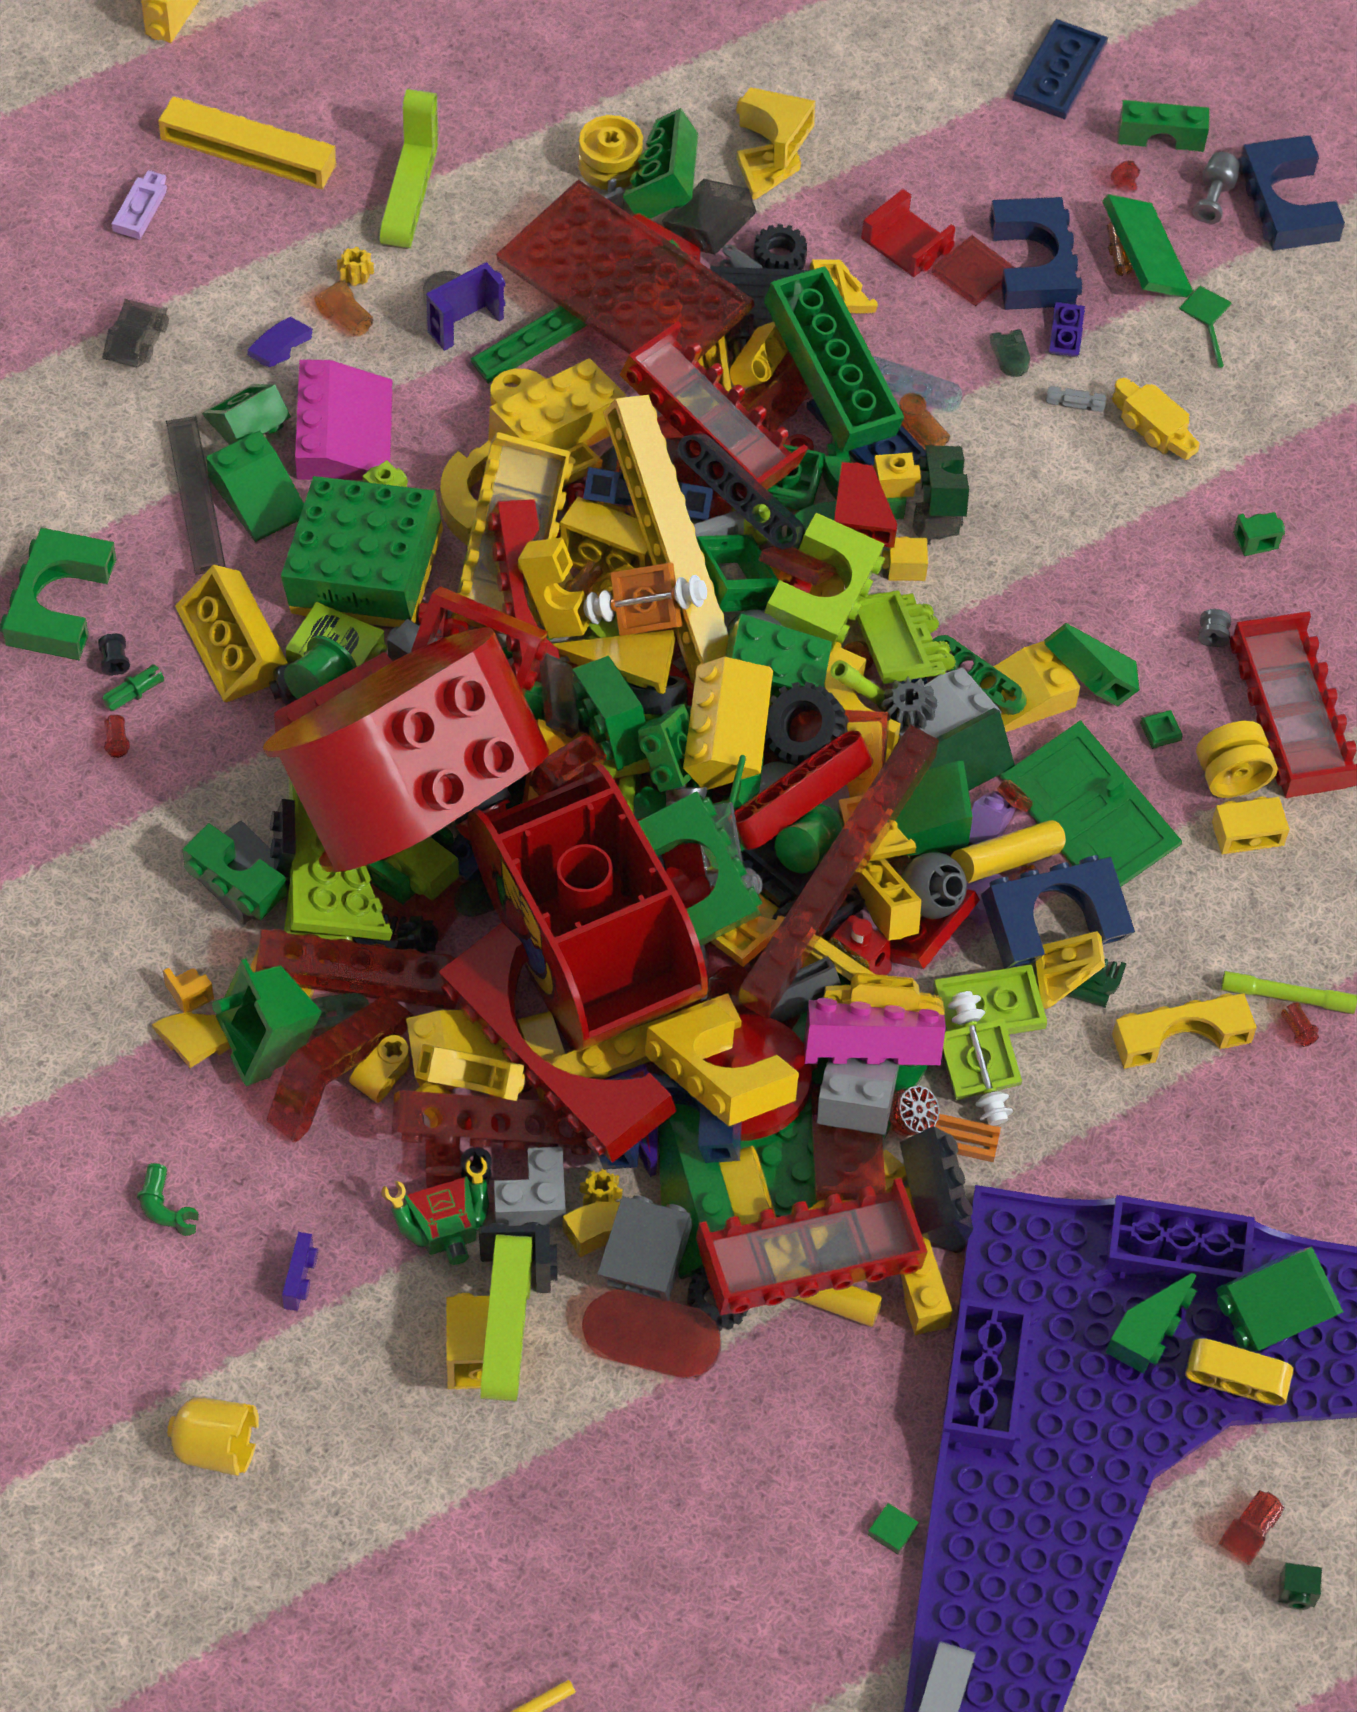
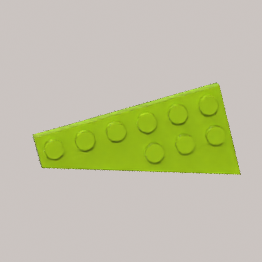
[289,778,393,941]

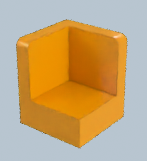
[163,967,214,1013]

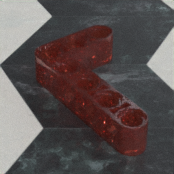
[267,995,414,1142]

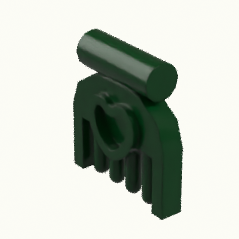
[1070,959,1127,1008]

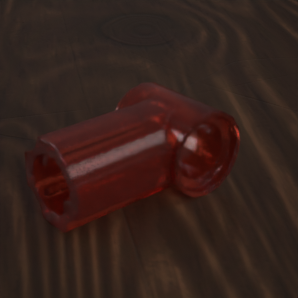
[1218,1490,1285,1566]

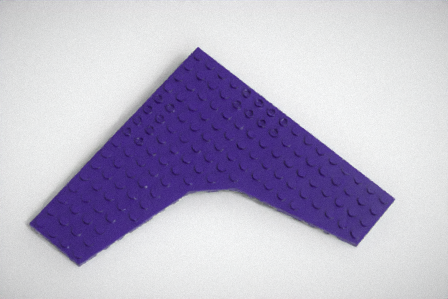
[903,1185,1357,1712]

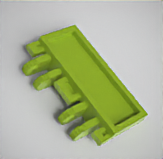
[856,590,956,684]

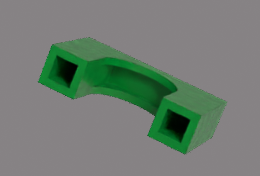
[0,527,117,661]
[638,791,763,946]

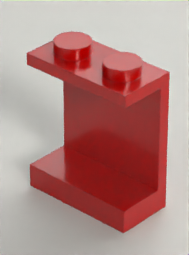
[861,189,956,278]

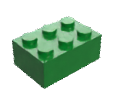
[725,614,832,714]
[571,655,647,771]

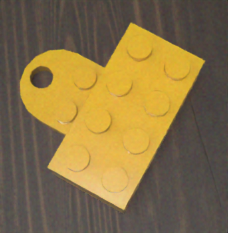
[488,358,626,450]

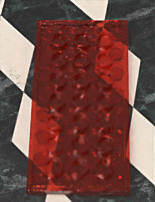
[496,179,755,361]

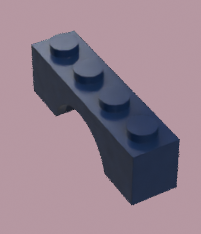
[583,467,713,520]

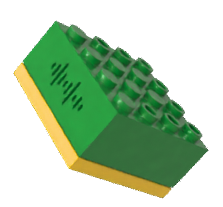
[281,476,443,627]

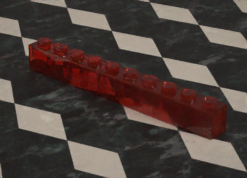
[739,724,939,1019]

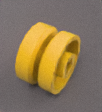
[578,115,643,190]
[1195,721,1278,798]

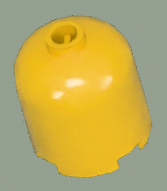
[167,1397,259,1476]

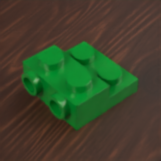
[638,704,692,792]

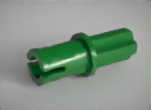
[102,664,164,711]

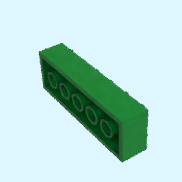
[764,266,904,453]

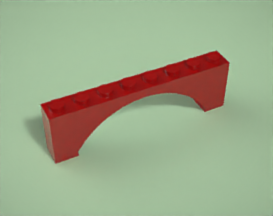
[439,922,677,1163]

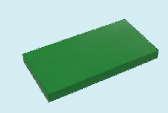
[1102,194,1193,297]

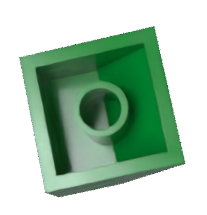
[202,384,291,445]

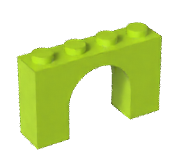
[764,513,885,653]

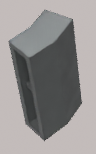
[752,956,841,1023]

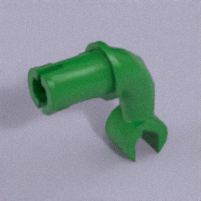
[137,1163,199,1236]

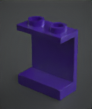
[426,262,505,351]

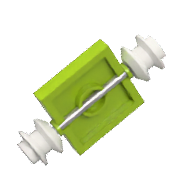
[942,991,1022,1126]

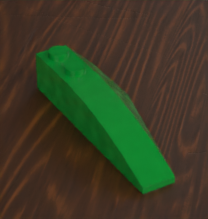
[659,1074,734,1279]

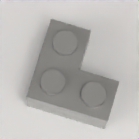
[494,1147,566,1228]

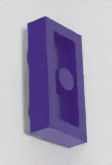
[282,1232,318,1311]

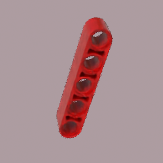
[729,730,873,850]

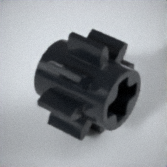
[397,915,439,958]

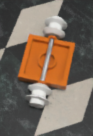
[583,563,707,636]

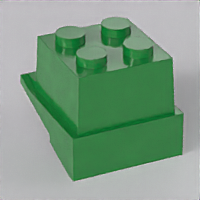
[212,958,322,1086]

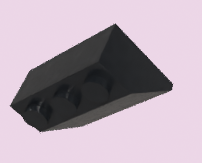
[899,1126,974,1253]

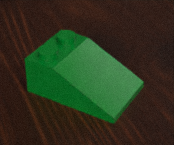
[206,431,304,542]

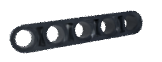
[678,433,805,549]

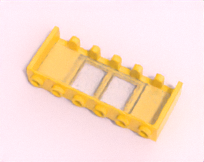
[452,432,573,634]

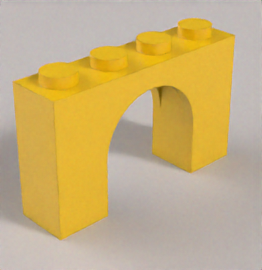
[645,1003,799,1126]

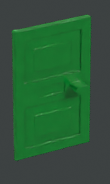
[1000,720,1182,887]

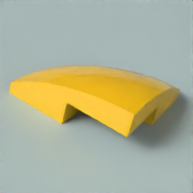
[151,1012,231,1068]

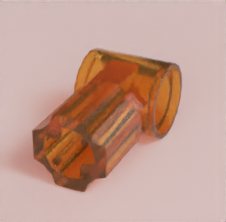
[314,280,373,337]
[899,393,950,449]

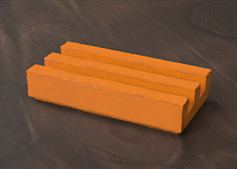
[931,1113,1001,1163]

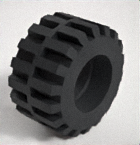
[765,682,849,766]

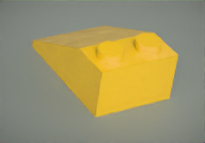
[980,641,1080,732]
[406,1010,524,1090]

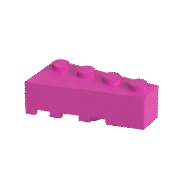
[804,998,946,1065]

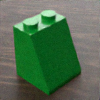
[882,761,973,857]
[1216,1247,1343,1352]

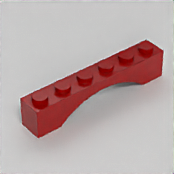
[488,499,563,690]

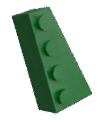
[623,108,699,219]

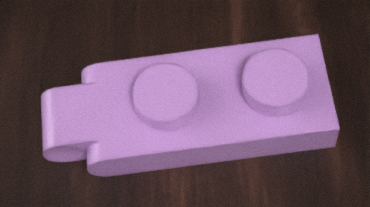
[112,170,167,239]

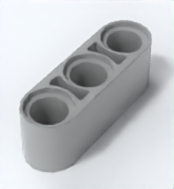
[919,1641,976,1712]

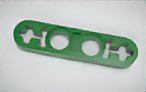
[932,635,1027,715]

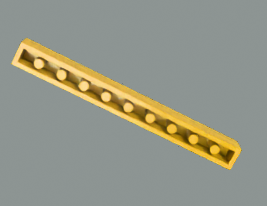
[603,395,729,685]

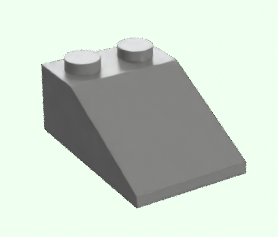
[881,668,1001,752]
[817,1057,899,1135]

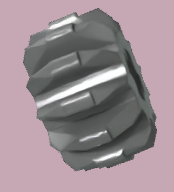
[882,676,937,734]

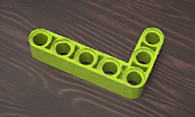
[380,89,438,248]
[480,1234,532,1402]

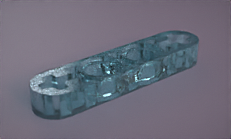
[872,355,962,412]

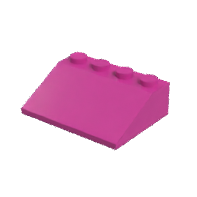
[295,360,393,480]

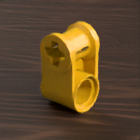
[349,1035,410,1103]

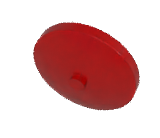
[703,1014,813,1141]

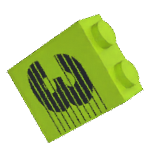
[285,602,387,667]

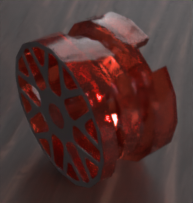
[889,1086,940,1137]

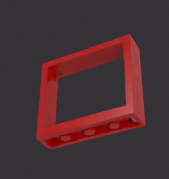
[411,586,548,695]

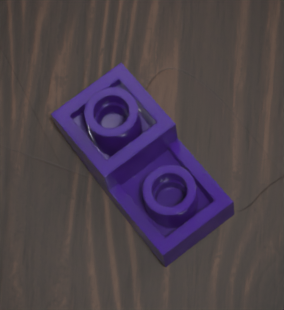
[1049,302,1085,357]
[247,317,313,367]

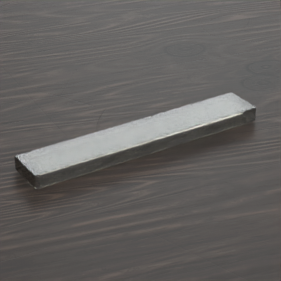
[166,416,226,575]

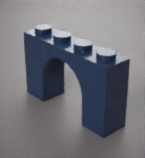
[1238,135,1345,251]
[989,197,1082,310]
[980,855,1135,969]
[597,1074,742,1170]

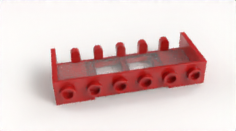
[620,321,808,498]
[1230,611,1357,798]
[696,1178,928,1315]

